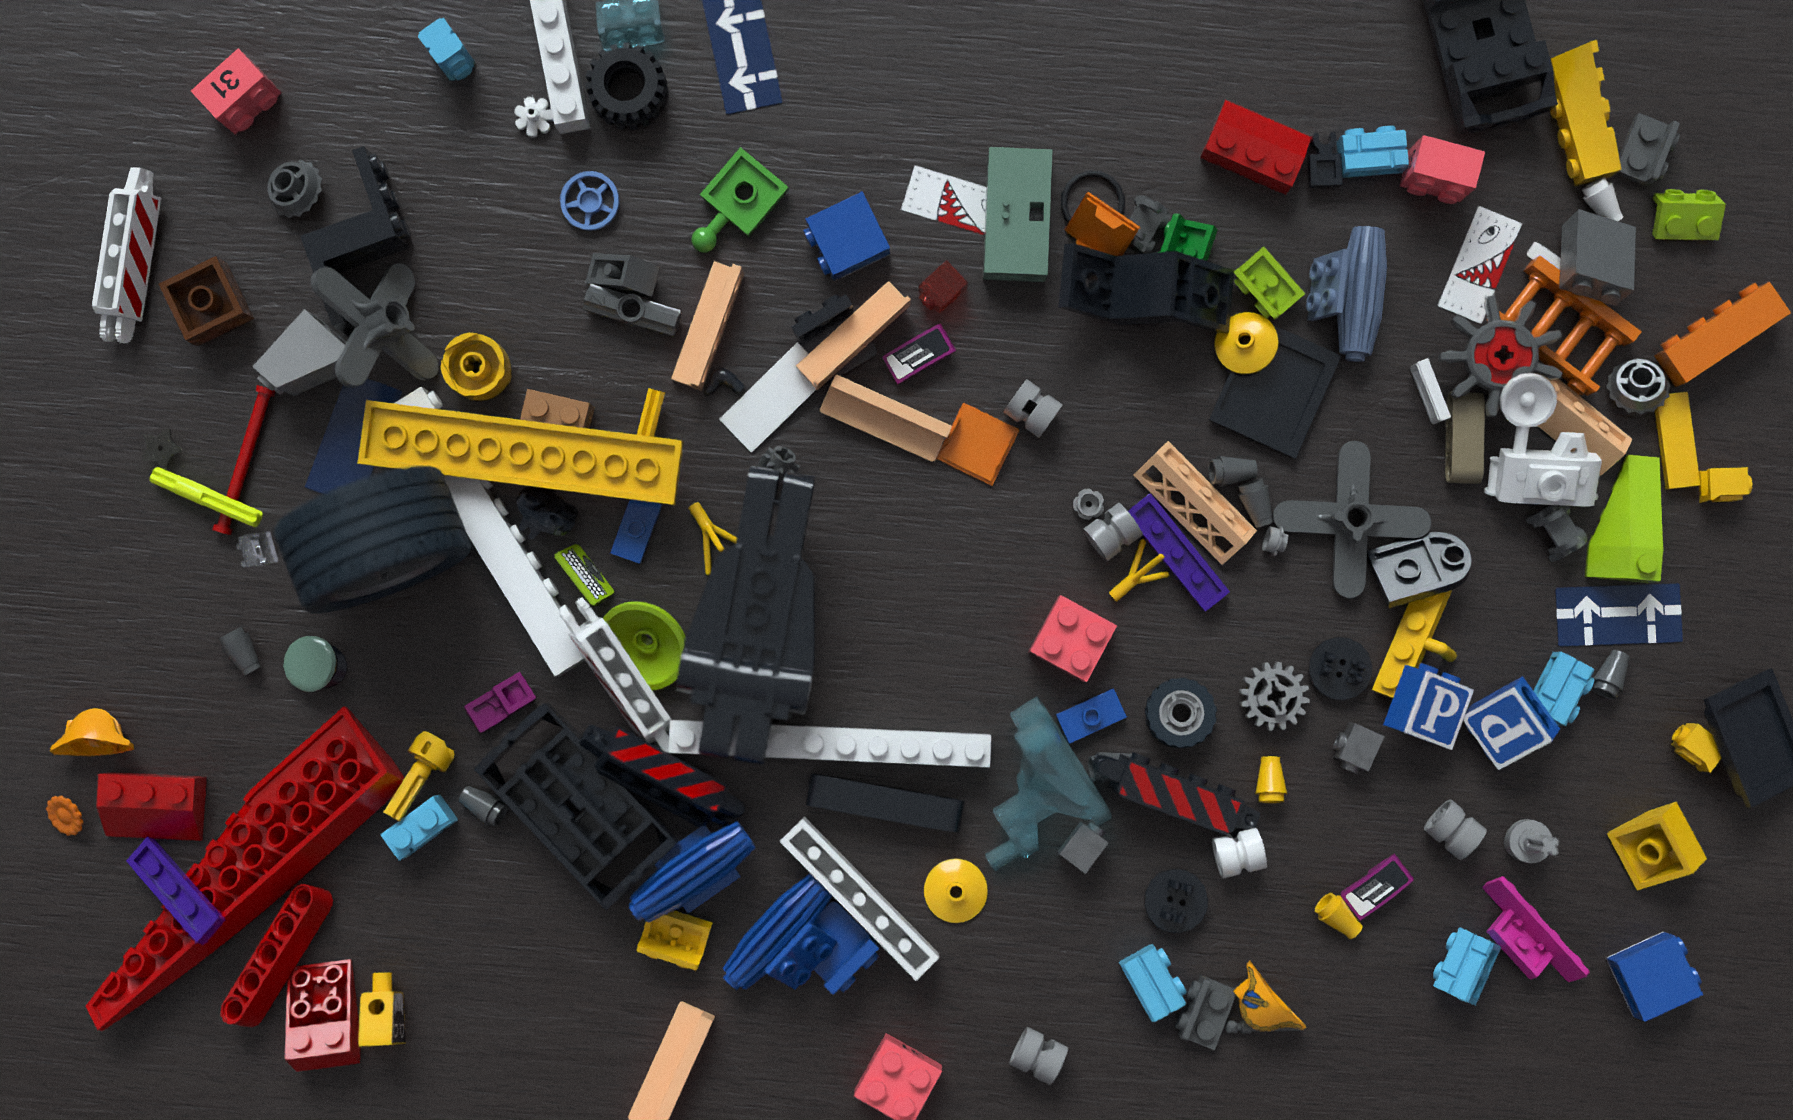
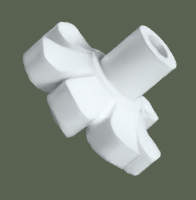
[515,97,553,137]

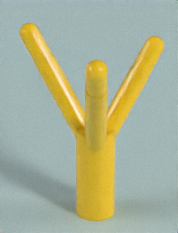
[688,502,737,576]
[1109,539,1169,602]

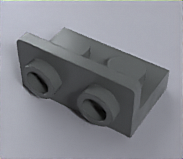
[1616,113,1680,187]
[1175,974,1236,1050]

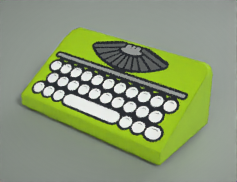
[554,544,614,607]

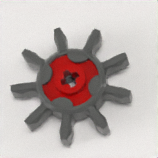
[1438,295,1563,417]

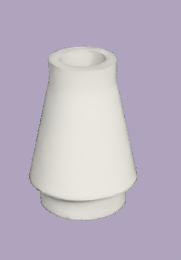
[1582,177,1623,221]

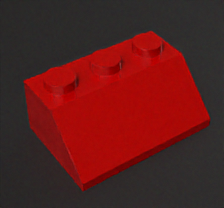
[1200,100,1311,195]
[96,772,207,841]

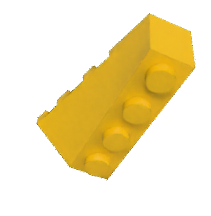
[1550,40,1622,186]

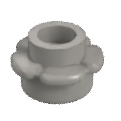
[1073,489,1104,520]
[1262,526,1288,556]

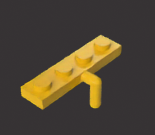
[1372,590,1457,699]

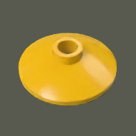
[1215,312,1278,374]
[924,859,988,923]

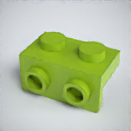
[1652,189,1726,240]
[1234,246,1306,319]

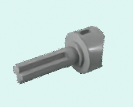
[1504,819,1559,863]

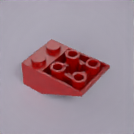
[285,959,360,1072]

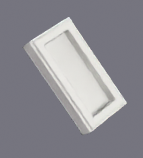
[1410,358,1451,425]

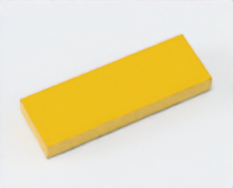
[1655,392,1701,490]

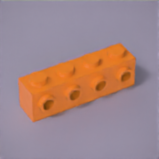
[1654,281,1791,387]

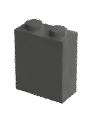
[1559,209,1636,306]

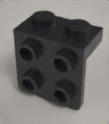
[791,294,877,384]

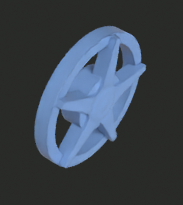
[560,171,620,231]

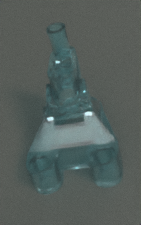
[985,696,1112,871]

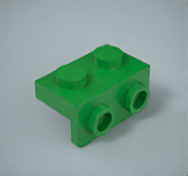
[1159,213,1218,261]

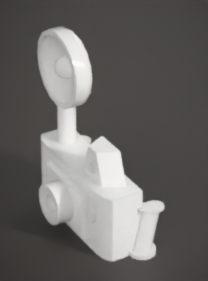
[1484,373,1602,506]

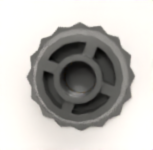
[267,160,322,218]
[1606,358,1671,414]

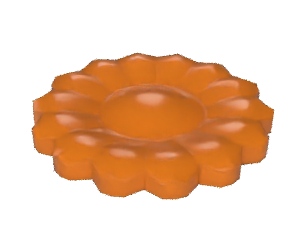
[46,795,84,836]

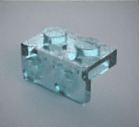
[595,0,664,51]

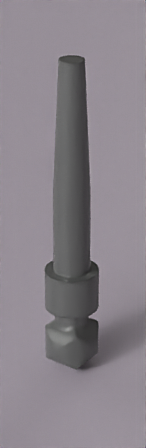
[1225,1020,1302,1034]

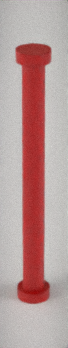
[212,385,276,535]

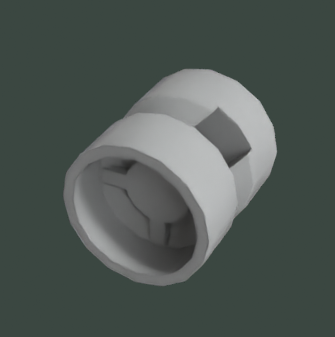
[1003,379,1063,438]
[1082,503,1143,562]
[1424,799,1486,860]
[1009,1026,1068,1085]

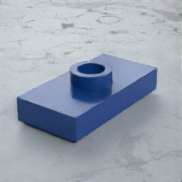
[610,499,663,564]
[1055,688,1127,744]

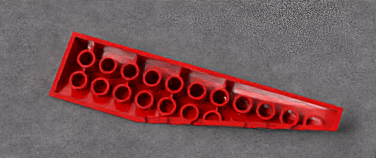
[86,706,405,1031]

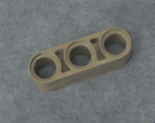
[1445,392,1485,484]

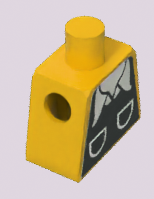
[359,972,406,1046]

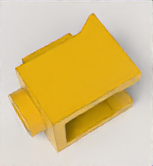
[1699,467,1752,503]
[1671,723,1721,773]

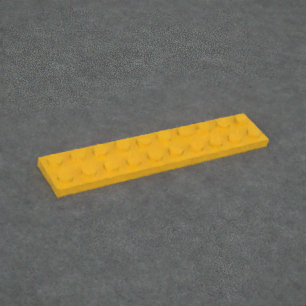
[358,400,684,505]

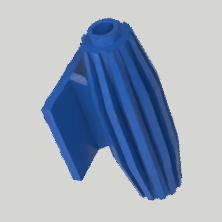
[629,821,755,923]
[723,873,838,990]

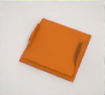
[1065,191,1140,256]
[936,402,1020,486]

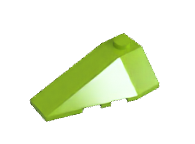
[1585,455,1663,583]

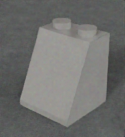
[252,309,347,396]

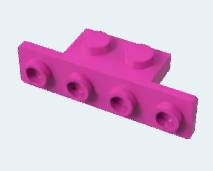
[1483,876,1590,982]

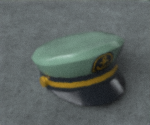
[283,636,347,692]

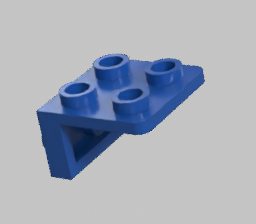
[814,901,879,994]

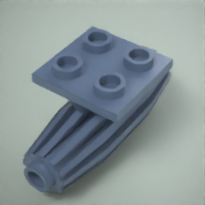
[1306,226,1387,362]

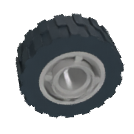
[1145,677,1217,749]

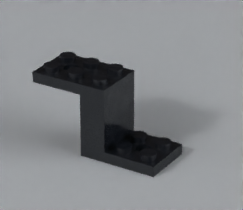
[300,146,411,336]
[1058,243,1234,333]

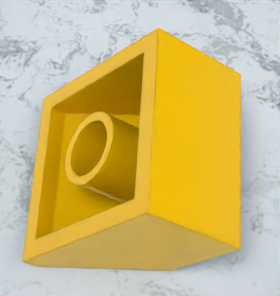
[1607,802,1707,890]

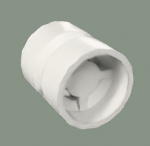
[1212,828,1267,879]

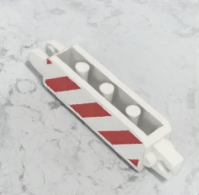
[92,167,161,344]
[559,597,671,753]

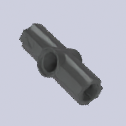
[583,283,682,337]

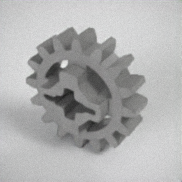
[1239,662,1310,730]

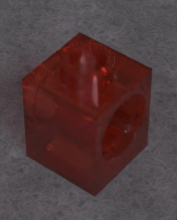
[918,260,968,314]

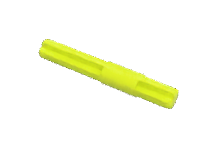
[150,467,263,527]

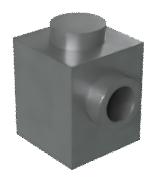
[1333,723,1384,774]
[1058,821,1108,874]

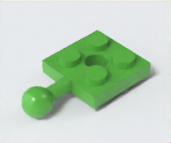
[691,147,789,252]

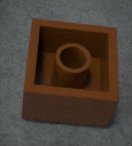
[159,256,254,346]

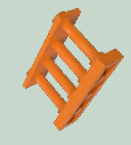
[1486,255,1642,396]

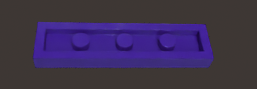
[1128,493,1230,612]
[126,837,225,945]

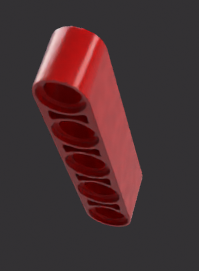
[221,884,333,1027]

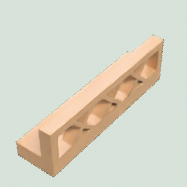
[671,261,744,391]
[1134,441,1257,565]

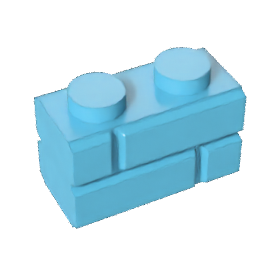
[418,18,475,80]
[1337,126,1409,178]
[1533,651,1595,726]
[381,795,458,861]
[1433,927,1501,1006]
[1119,944,1187,1023]

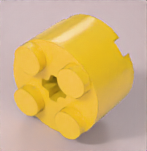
[441,333,511,401]

